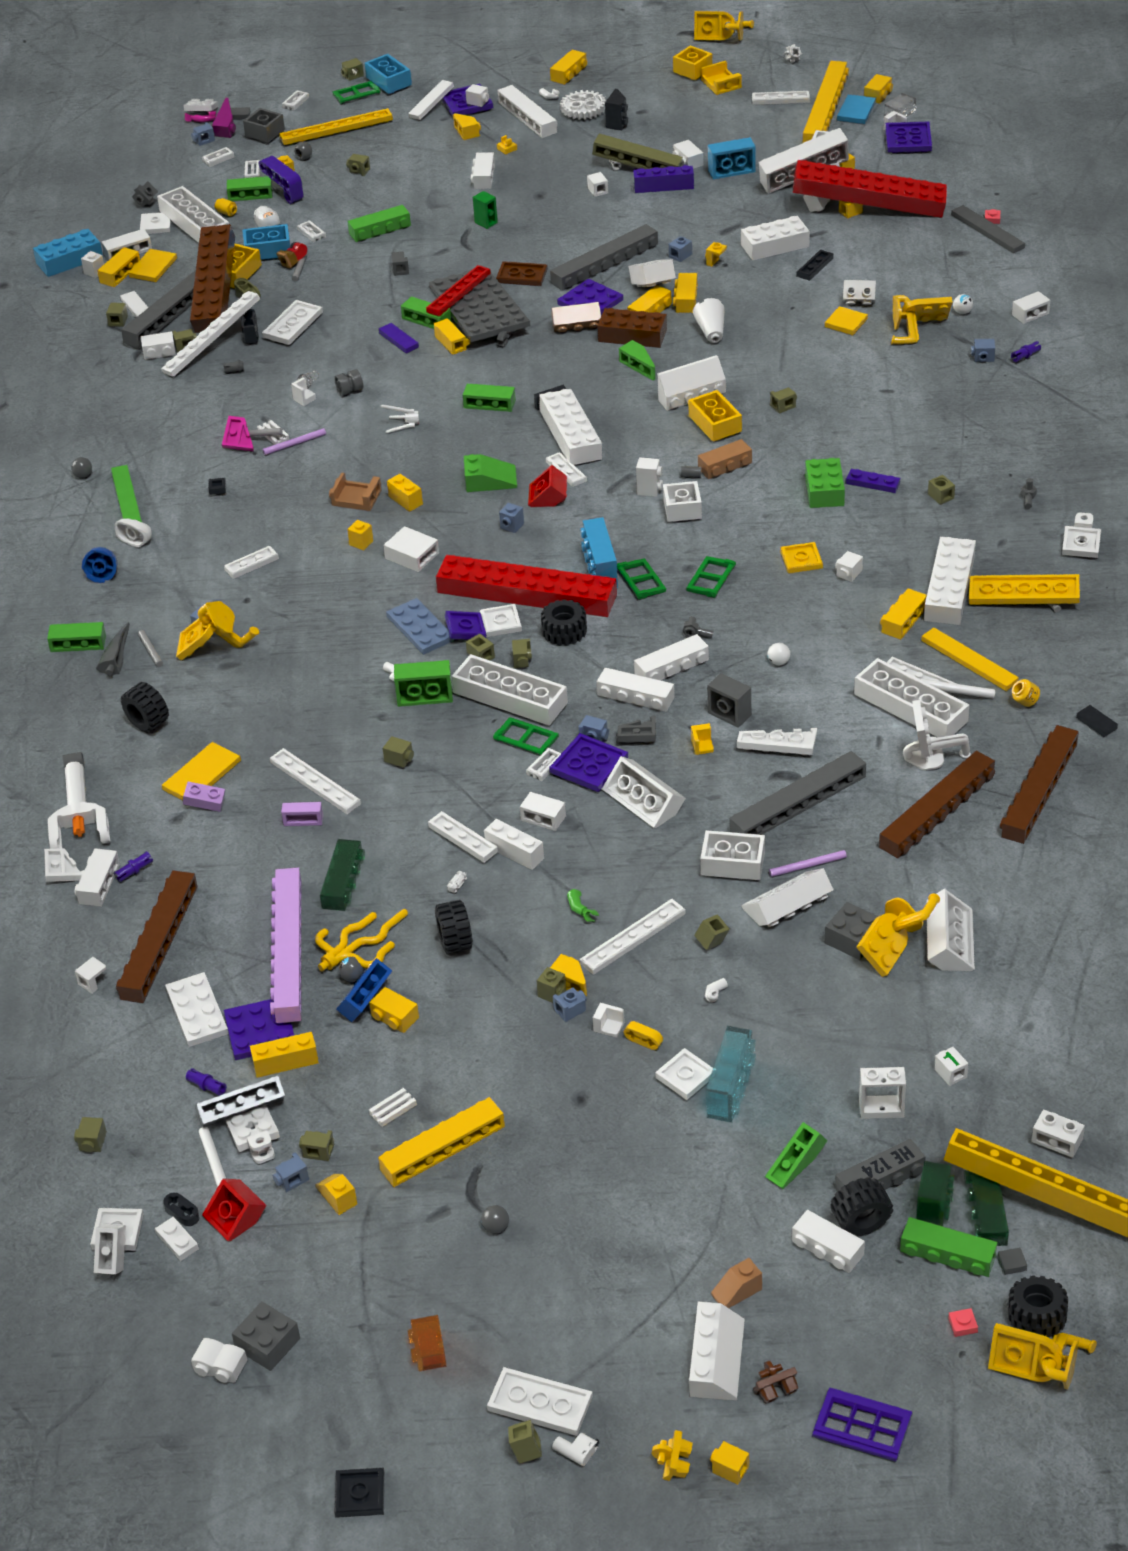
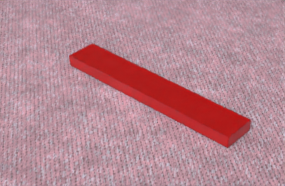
[426,265,491,316]

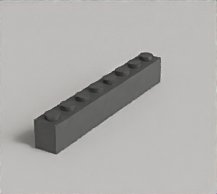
[550,224,658,291]
[121,270,196,348]
[730,751,866,835]

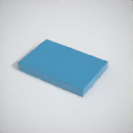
[837,94,876,124]

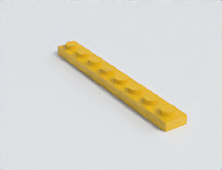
[279,108,393,145]

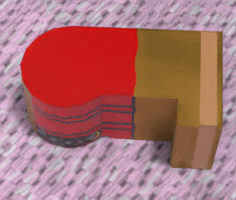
[276,242,308,268]

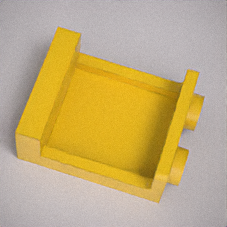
[701,61,742,95]

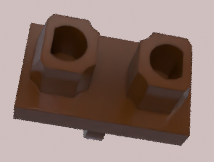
[753,1361,798,1404]

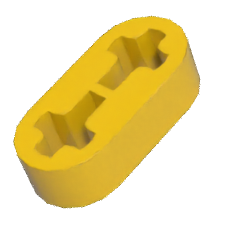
[624,1021,663,1050]

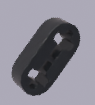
[163,1192,200,1226]

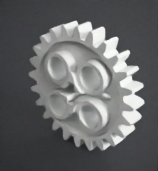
[560,90,606,120]

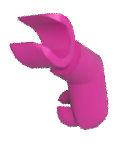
[185,111,216,122]

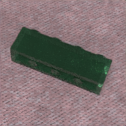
[320,839,365,911]
[964,1170,1009,1246]

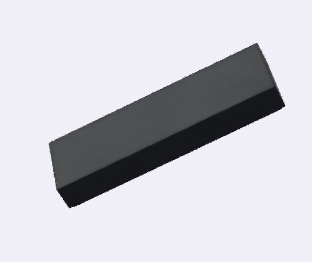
[796,250,834,281]

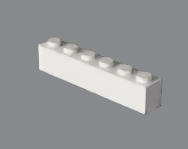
[497,85,558,138]

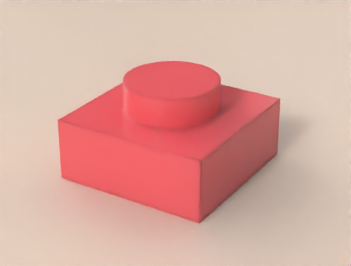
[985,209,1001,224]
[948,1308,978,1337]

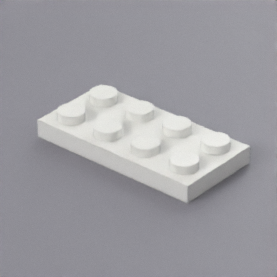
[262,300,323,345]
[165,972,229,1047]
[487,1367,593,1436]

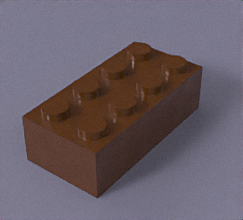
[597,308,667,348]

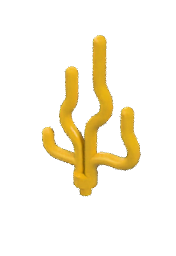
[315,909,408,971]

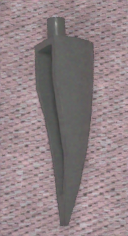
[96,622,130,676]

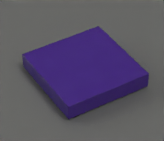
[445,611,487,639]

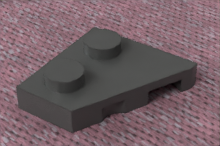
[617,716,656,743]

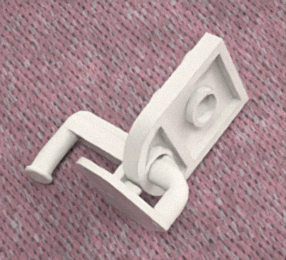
[903,700,971,771]

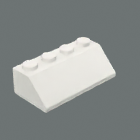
[657,355,726,411]
[602,756,686,828]
[741,868,833,927]
[927,889,975,971]
[689,1302,745,1401]

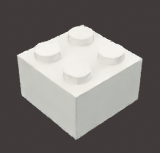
[663,481,702,522]

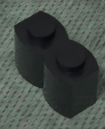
[240,309,259,344]

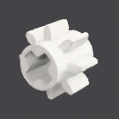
[784,44,802,63]

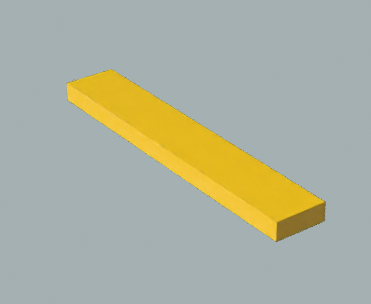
[921,627,1019,691]

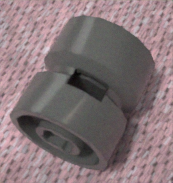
[334,369,364,396]

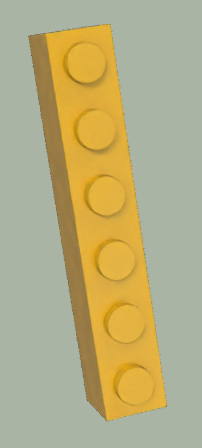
[378,1097,505,1187]

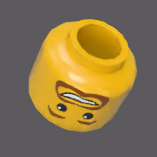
[1012,679,1040,707]

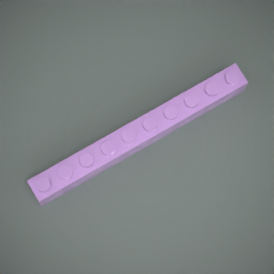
[270,868,301,1023]

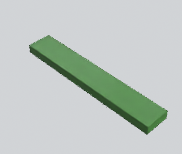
[111,465,142,522]

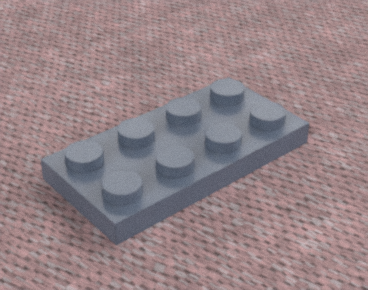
[386,598,454,655]

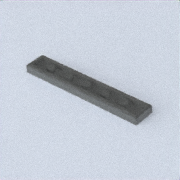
[951,205,1025,253]

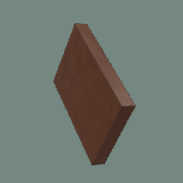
[496,261,548,286]

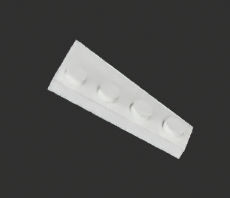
[737,728,817,755]

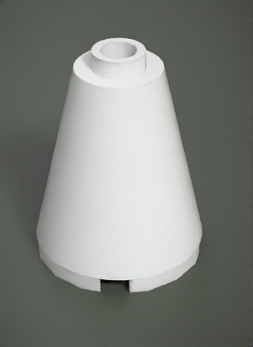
[693,298,725,343]

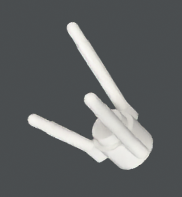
[381,405,419,433]

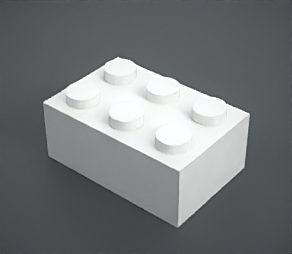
[628,259,676,287]
[700,830,765,880]

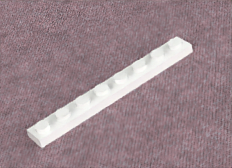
[161,291,260,377]

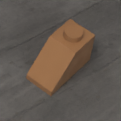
[711,1258,762,1308]

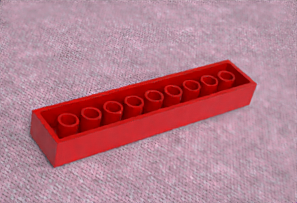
[793,160,947,218]
[436,555,617,617]

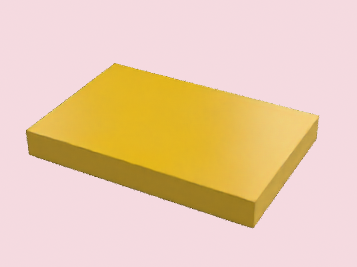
[129,249,177,282]

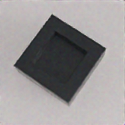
[208,478,226,495]

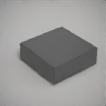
[998,1247,1027,1275]

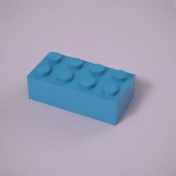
[33,229,103,277]
[580,517,618,588]

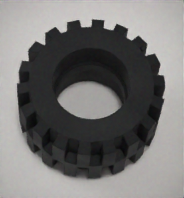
[541,600,587,645]
[120,682,169,733]
[435,899,473,954]
[830,1177,893,1236]
[1008,1275,1068,1337]

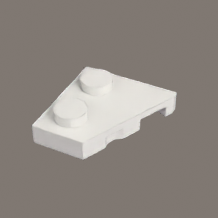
[44,848,82,882]

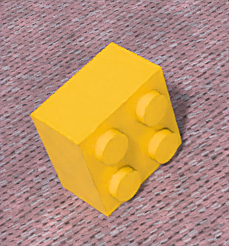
[673,45,713,80]

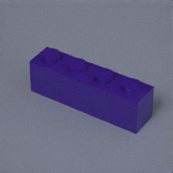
[633,165,694,193]

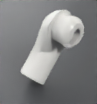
[539,88,560,99]
[383,662,394,681]
[705,978,728,1002]

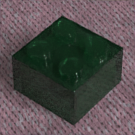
[916,1161,955,1226]

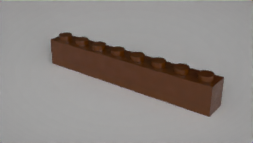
[1000,725,1079,844]
[879,750,995,858]
[116,870,198,1003]

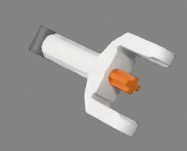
[48,752,110,849]

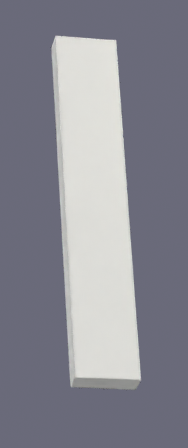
[270,748,361,814]
[580,899,685,975]

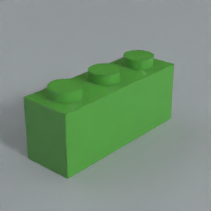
[227,176,273,201]
[401,296,451,329]
[463,383,516,412]
[47,622,106,652]

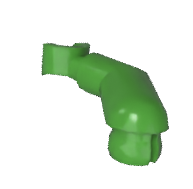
[567,889,599,922]

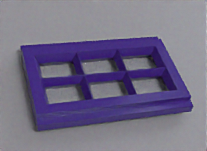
[812,1387,913,1462]

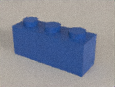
[336,958,392,1022]

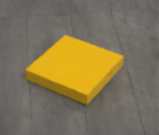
[825,306,868,335]
[781,542,823,574]

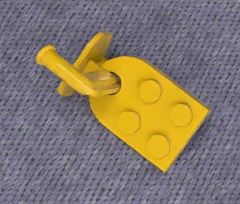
[694,11,754,40]
[891,295,953,345]
[176,601,259,661]
[856,893,940,977]
[988,1323,1097,1390]

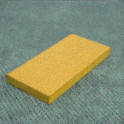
[162,742,241,800]

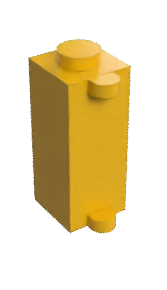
[434,318,470,355]

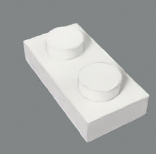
[155,1217,199,1261]

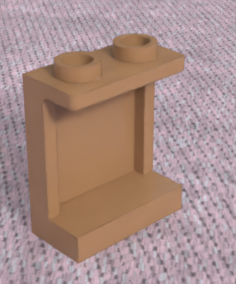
[329,473,382,511]

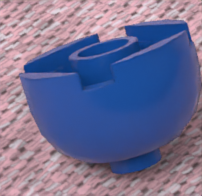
[82,547,118,583]

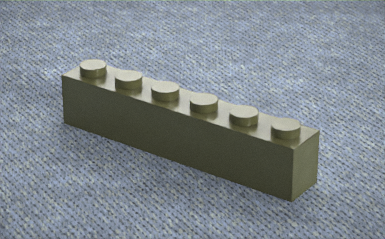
[592,133,683,169]

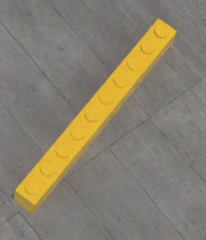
[803,61,849,143]
[944,1128,1128,1237]

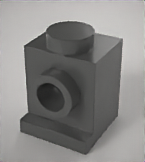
[392,251,409,276]

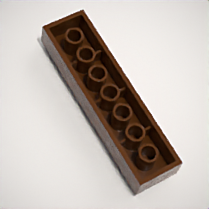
[190,224,235,333]

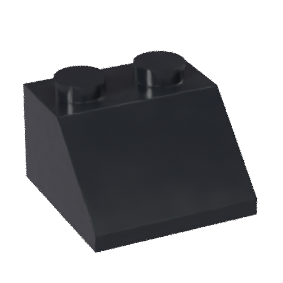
[605,88,628,131]

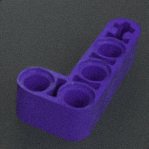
[258,156,304,204]

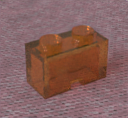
[407,1315,447,1371]

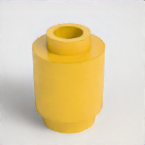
[214,198,237,217]

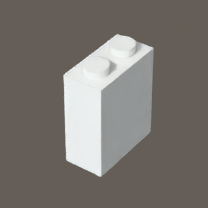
[384,526,439,572]

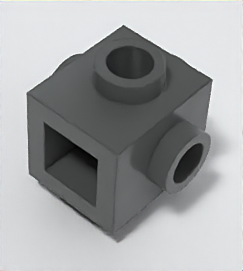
[132,181,158,207]

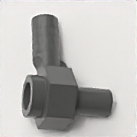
[1021,478,1037,509]
[683,616,713,638]

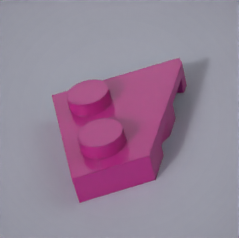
[222,416,254,452]

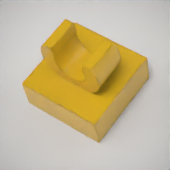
[497,135,517,155]

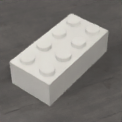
[741,216,810,261]

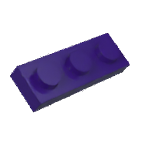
[846,469,901,493]

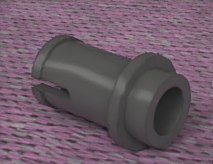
[223,360,244,373]
[681,465,701,478]

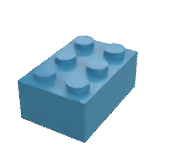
[365,54,412,94]
[708,137,756,180]
[242,224,290,259]

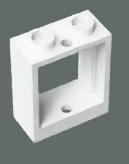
[859,1067,906,1119]

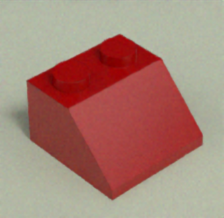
[528,465,567,507]
[202,1178,267,1241]

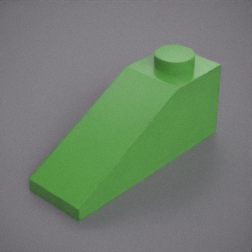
[619,340,656,381]
[765,1122,828,1189]

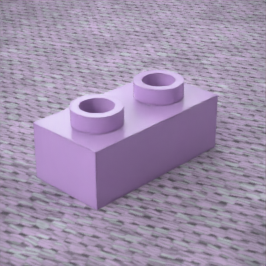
[183,782,225,812]
[281,802,323,826]

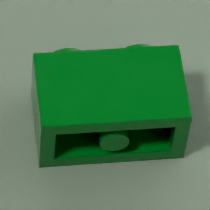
[472,191,498,229]

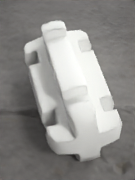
[447,871,467,893]

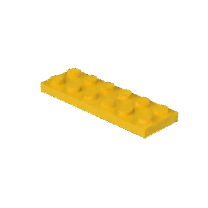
[969,574,1080,605]

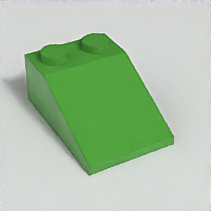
[464,454,517,492]

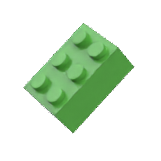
[805,458,845,508]
[394,660,453,707]

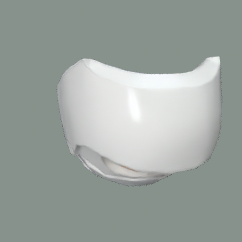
[254,206,281,227]
[115,519,152,547]

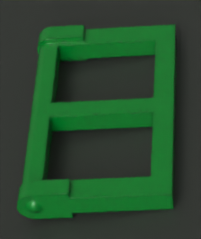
[332,81,380,104]
[686,556,736,598]
[617,558,667,599]
[493,717,559,755]

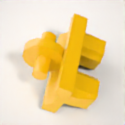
[651,1430,693,1481]

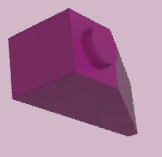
[212,98,236,138]

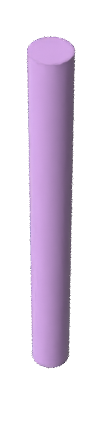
[263,428,326,455]
[769,850,847,877]

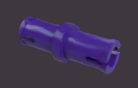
[1011,341,1041,362]
[114,851,153,883]
[186,1068,227,1096]

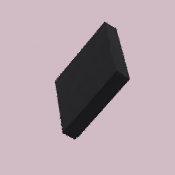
[334,1467,385,1518]

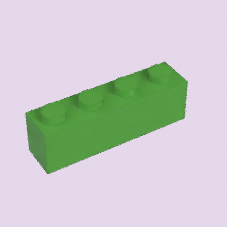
[347,205,411,242]
[900,1217,998,1277]

